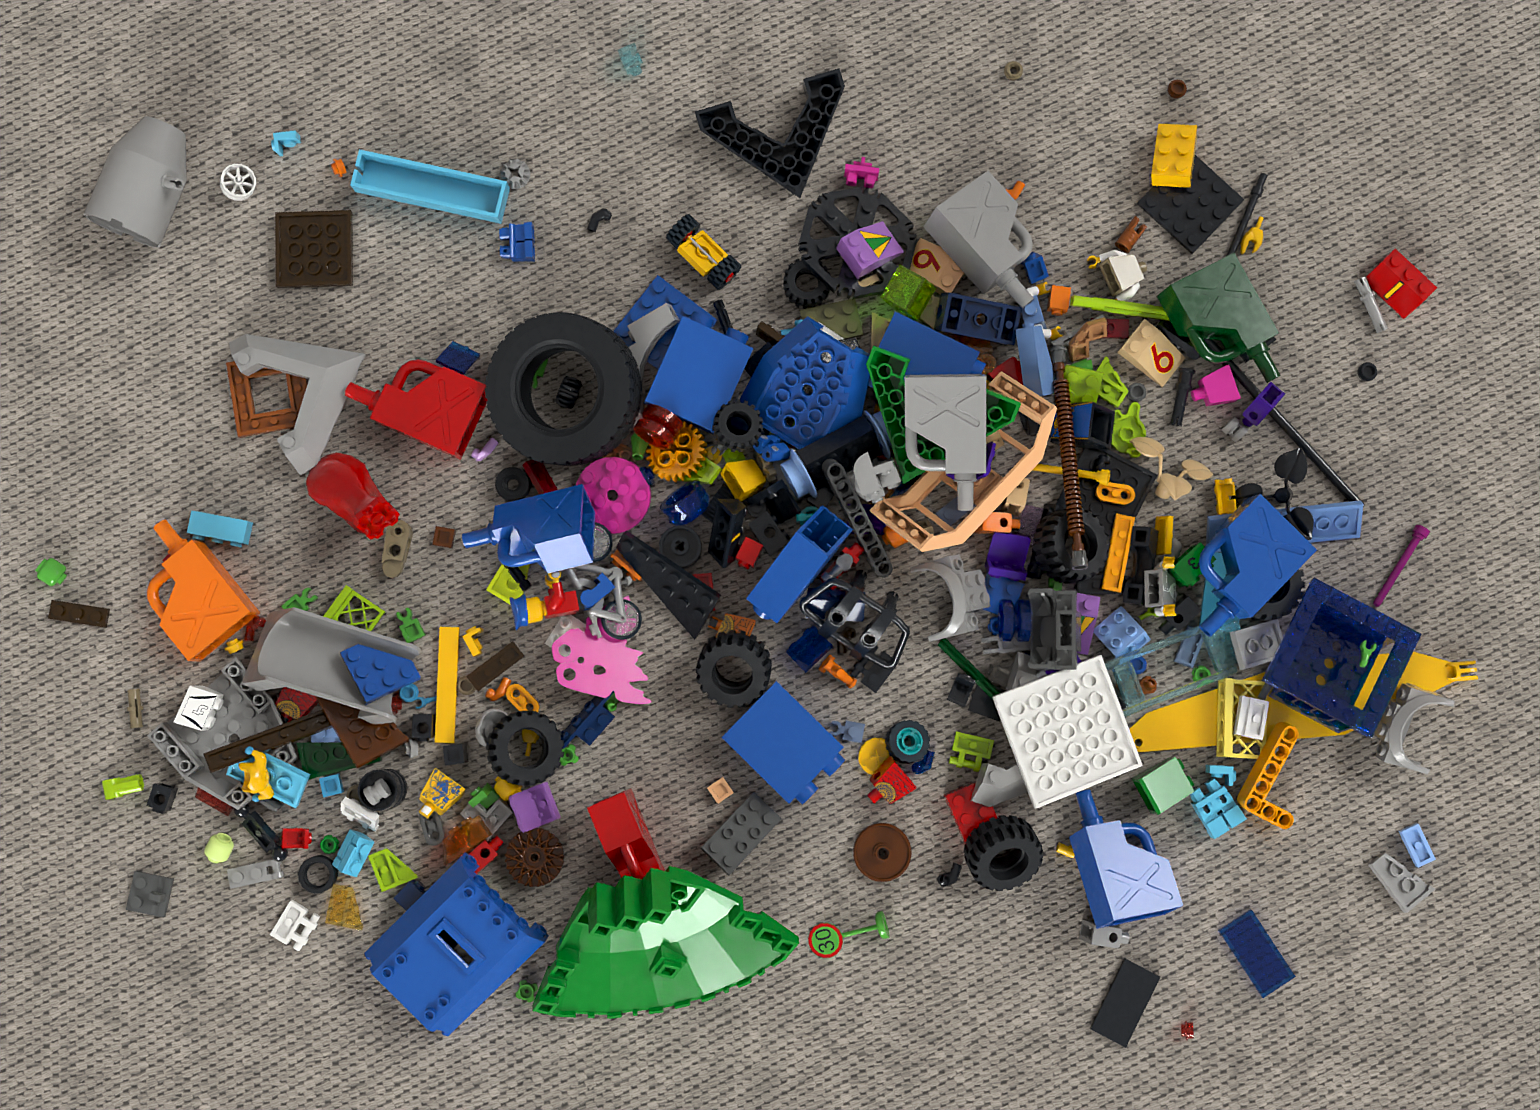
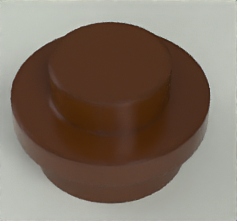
[1167,79,1187,99]

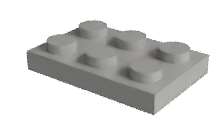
[1229,619,1285,670]

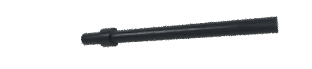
[1226,173,1268,256]

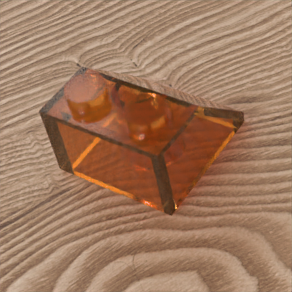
[443,815,492,866]

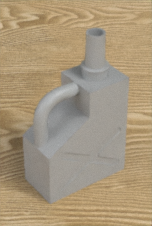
[923,171,1034,309]
[905,374,986,511]

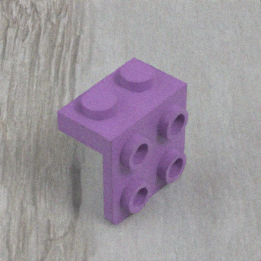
[509,782,561,833]

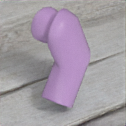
[471,438,498,461]

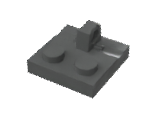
[126,871,174,918]

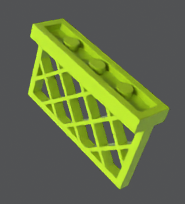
[323,585,385,632]

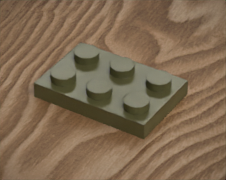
[800,299,863,339]

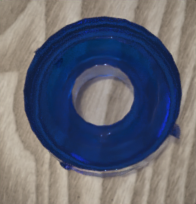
[660,481,710,526]

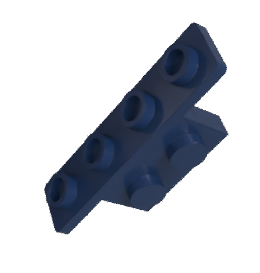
[560,691,615,749]

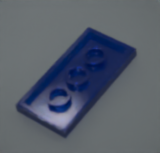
[1218,909,1296,998]

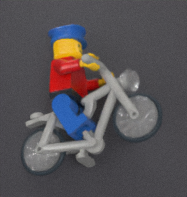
[509,522,642,640]

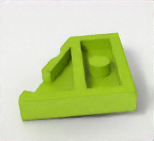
[1096,356,1129,408]

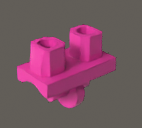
[844,156,879,189]

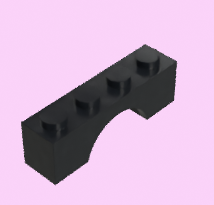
[1123,526,1159,606]

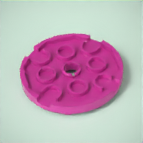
[576,457,651,534]

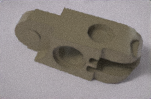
[381,520,413,578]

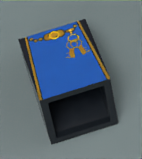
[1050,402,1115,449]

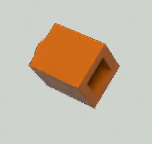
[1047,285,1071,316]

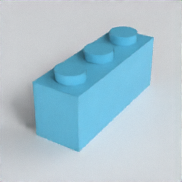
[187,510,253,547]

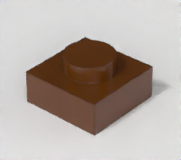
[432,526,456,549]

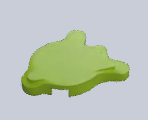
[1111,402,1146,458]

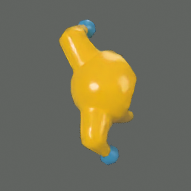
[238,746,274,802]

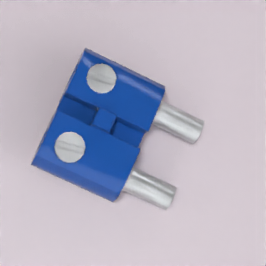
[753,435,798,462]

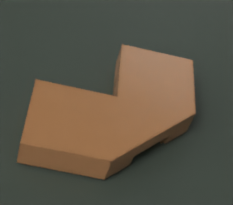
[1069,317,1107,362]

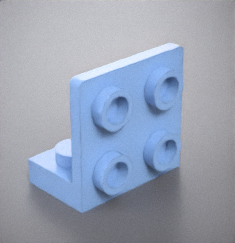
[1093,606,1151,665]

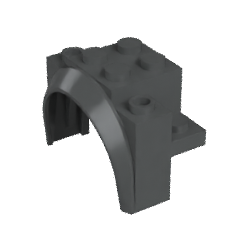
[1028,588,1081,671]

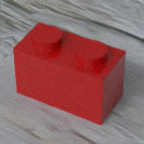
[735,537,764,570]

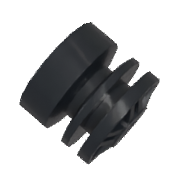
[358,769,407,811]

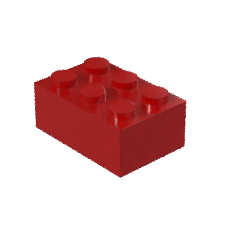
[944,781,997,844]

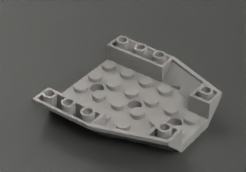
[147,657,297,810]

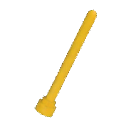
[1033,464,1110,486]

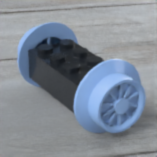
[780,410,892,498]

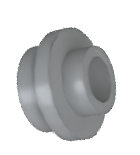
[404,739,418,758]

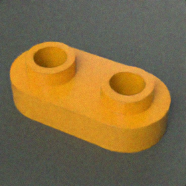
[1095,482,1135,505]
[506,684,540,712]

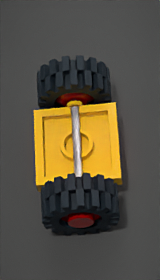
[666,214,742,290]

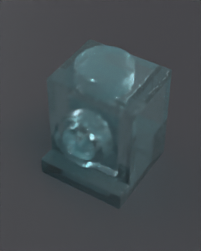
[617,43,643,76]

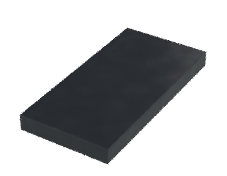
[1090,958,1160,1048]

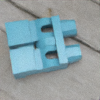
[1190,778,1247,839]

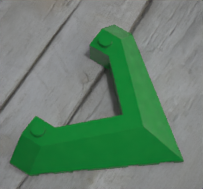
[866,345,1021,484]

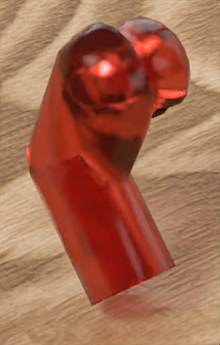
[244,616,266,641]

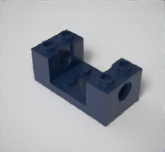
[934,292,1022,346]

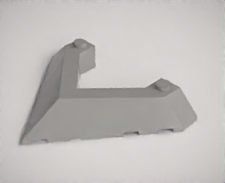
[229,334,366,475]
[970,652,1047,807]

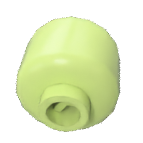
[204,833,234,863]

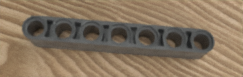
[822,459,893,578]

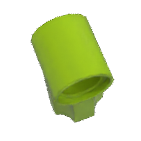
[102,774,144,800]

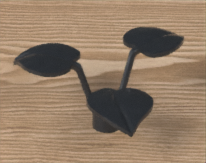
[1230,448,1314,540]

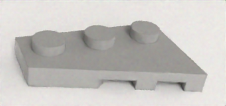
[1368,853,1435,913]

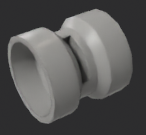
[1221,416,1249,443]
[363,778,391,805]

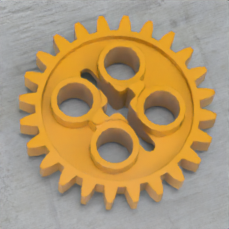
[646,421,707,482]

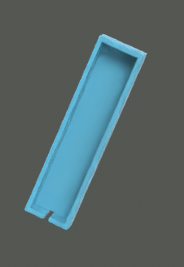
[350,149,510,224]

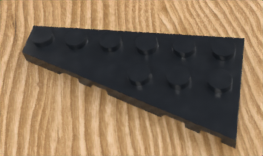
[616,530,721,640]

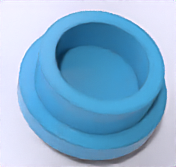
[399,683,419,702]

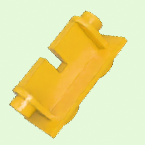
[1214,478,1237,515]

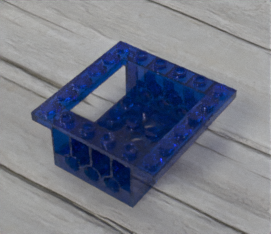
[1261,577,1421,738]

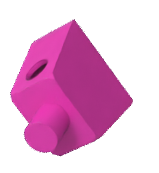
[1190,364,1241,406]

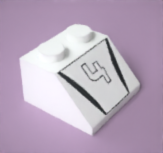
[174,685,224,731]

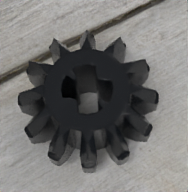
[555,376,582,409]

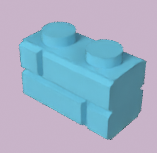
[332,829,374,877]

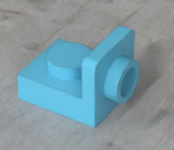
[271,130,301,156]
[1206,765,1236,786]

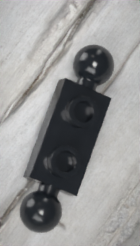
[234,804,288,861]

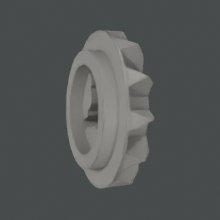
[500,159,530,189]

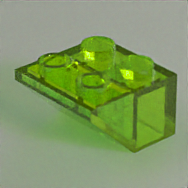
[880,265,936,321]

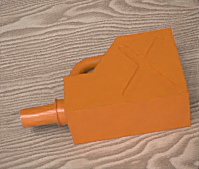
[147,519,260,662]

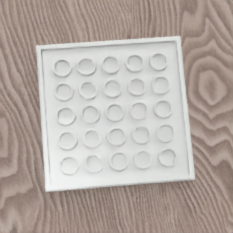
[992,655,1143,809]

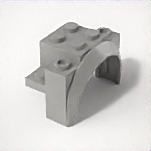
[911,554,991,642]
[1366,683,1455,774]

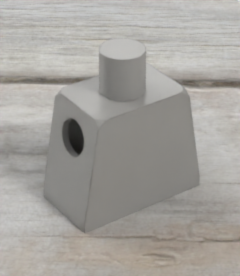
[1079,919,1129,948]

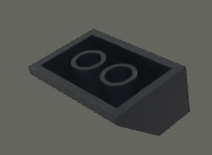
[708,499,746,568]

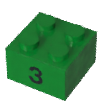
[1167,542,1216,588]

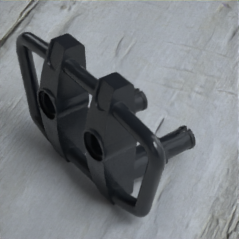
[799,570,910,669]

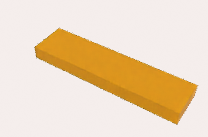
[1101,513,1135,593]

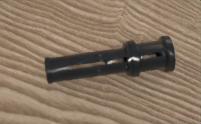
[1170,367,1196,427]

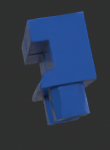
[499,222,535,262]

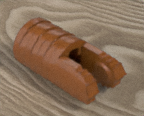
[1115,216,1147,253]

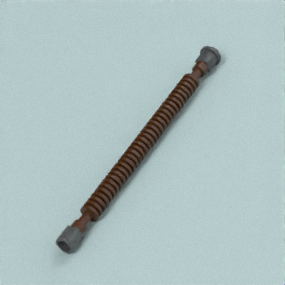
[1048,345,1088,570]

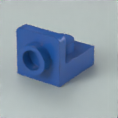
[1020,252,1049,284]

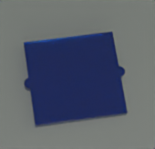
[436,341,480,375]

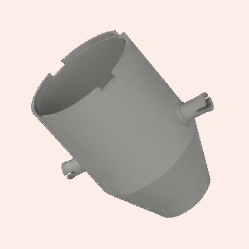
[83,116,187,248]

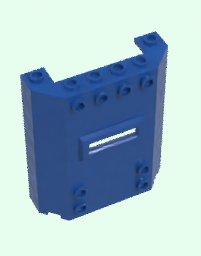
[364,852,549,1036]

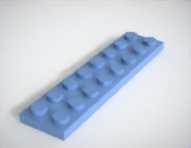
[1206,500,1363,552]

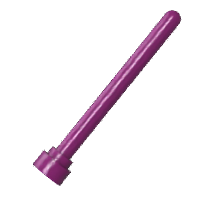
[1373,524,1430,607]

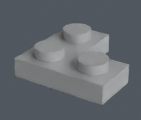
[460,798,514,840]

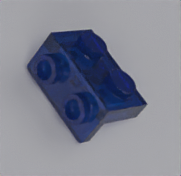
[786,626,834,673]

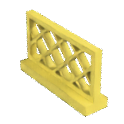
[1216,678,1267,759]

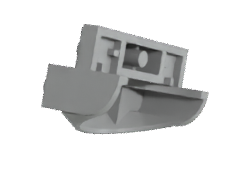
[854,452,902,503]

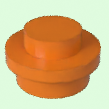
[331,158,347,177]

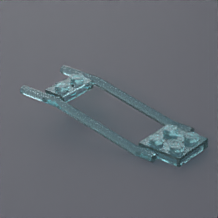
[1105,621,1241,717]

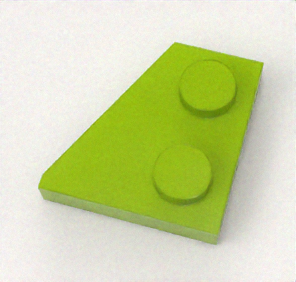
[677,451,722,485]
[368,848,418,892]

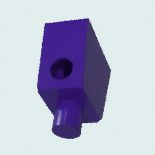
[1242,382,1285,427]

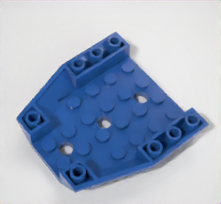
[740,316,870,450]

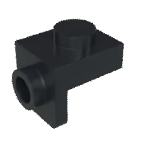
[947,673,976,708]

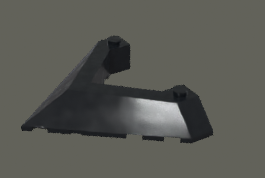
[695,68,845,198]

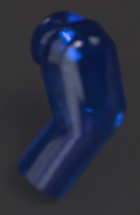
[911,750,935,774]

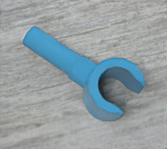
[413,696,437,709]

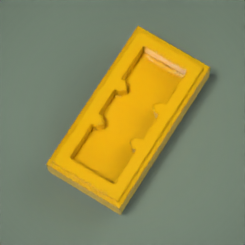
[1155,516,1174,555]

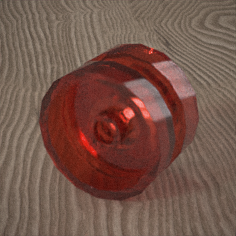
[634,404,683,450]

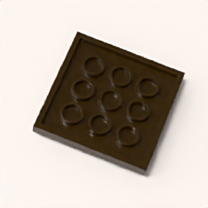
[275,210,353,288]

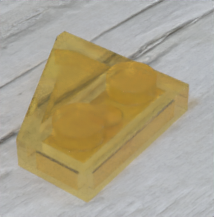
[325,884,363,930]

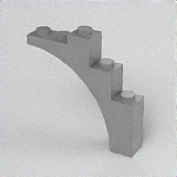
[628,303,680,429]

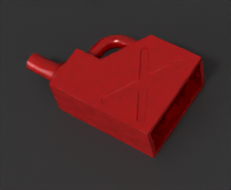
[345,359,488,460]
[587,788,665,879]

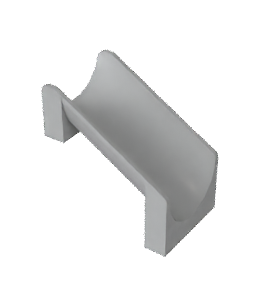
[241,607,421,724]

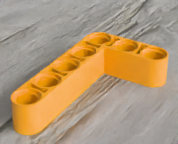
[1237,722,1299,829]

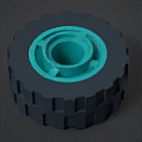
[885,720,930,764]

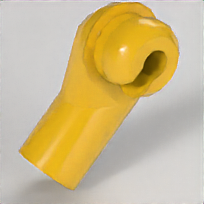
[1056,842,1075,858]

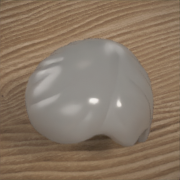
[475,708,511,747]

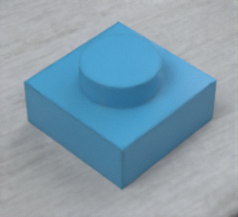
[319,774,344,798]

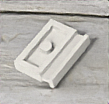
[1233,695,1269,740]

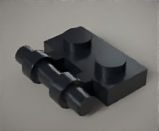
[850,646,897,693]

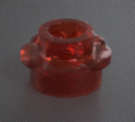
[391,695,402,714]
[1181,1021,1194,1041]

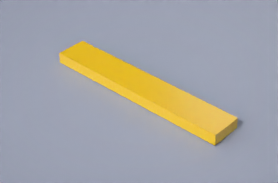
[435,627,460,743]

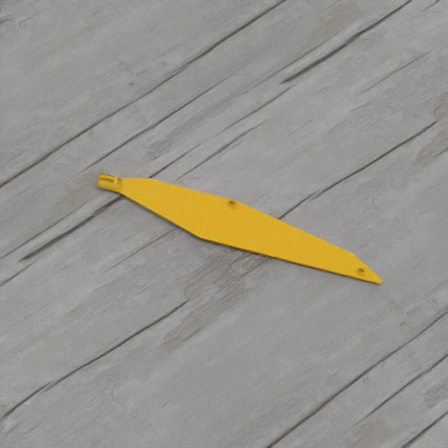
[1129,651,1478,752]

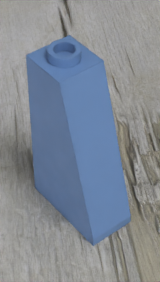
[1015,323,1056,396]

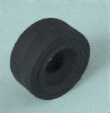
[495,467,531,502]

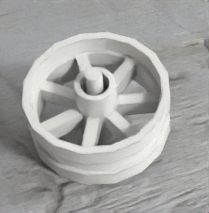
[220,164,256,201]

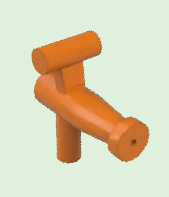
[818,654,857,689]

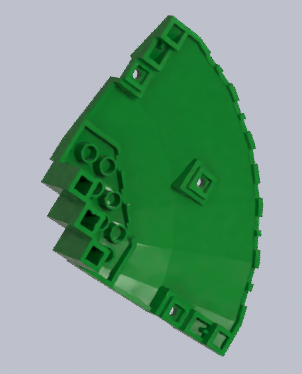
[532,866,799,1019]

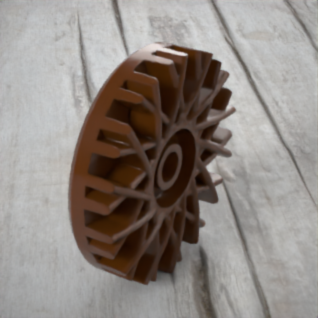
[853,822,912,882]
[505,828,564,887]

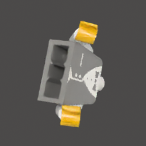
[1144,556,1177,617]

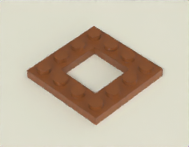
[226,361,308,438]

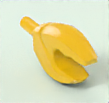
[1240,216,1264,255]
[521,729,539,757]

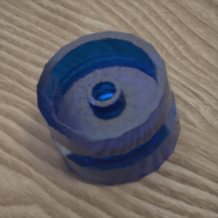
[997,599,1031,642]

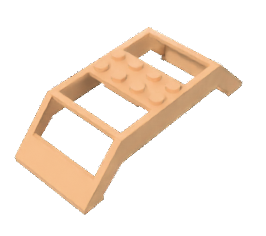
[869,371,1057,552]

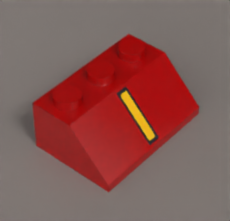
[1366,249,1437,319]

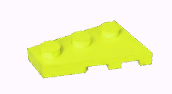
[486,564,530,604]

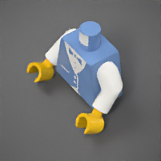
[1019,282,1063,341]

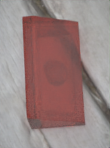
[195,787,234,816]

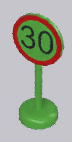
[808,911,890,958]

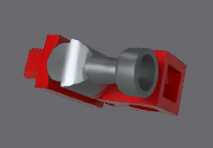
[819,542,864,590]

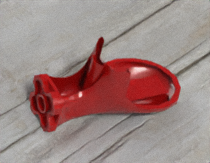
[306,452,400,540]

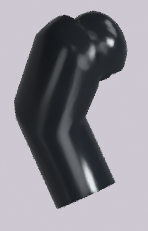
[587,208,612,232]

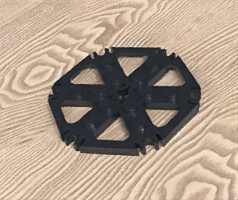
[798,186,917,300]

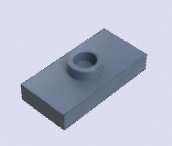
[1173,625,1206,668]

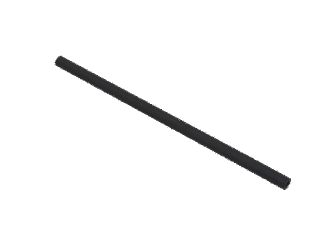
[1204,339,1365,507]

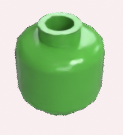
[35,558,67,586]

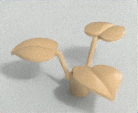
[1129,437,1213,501]

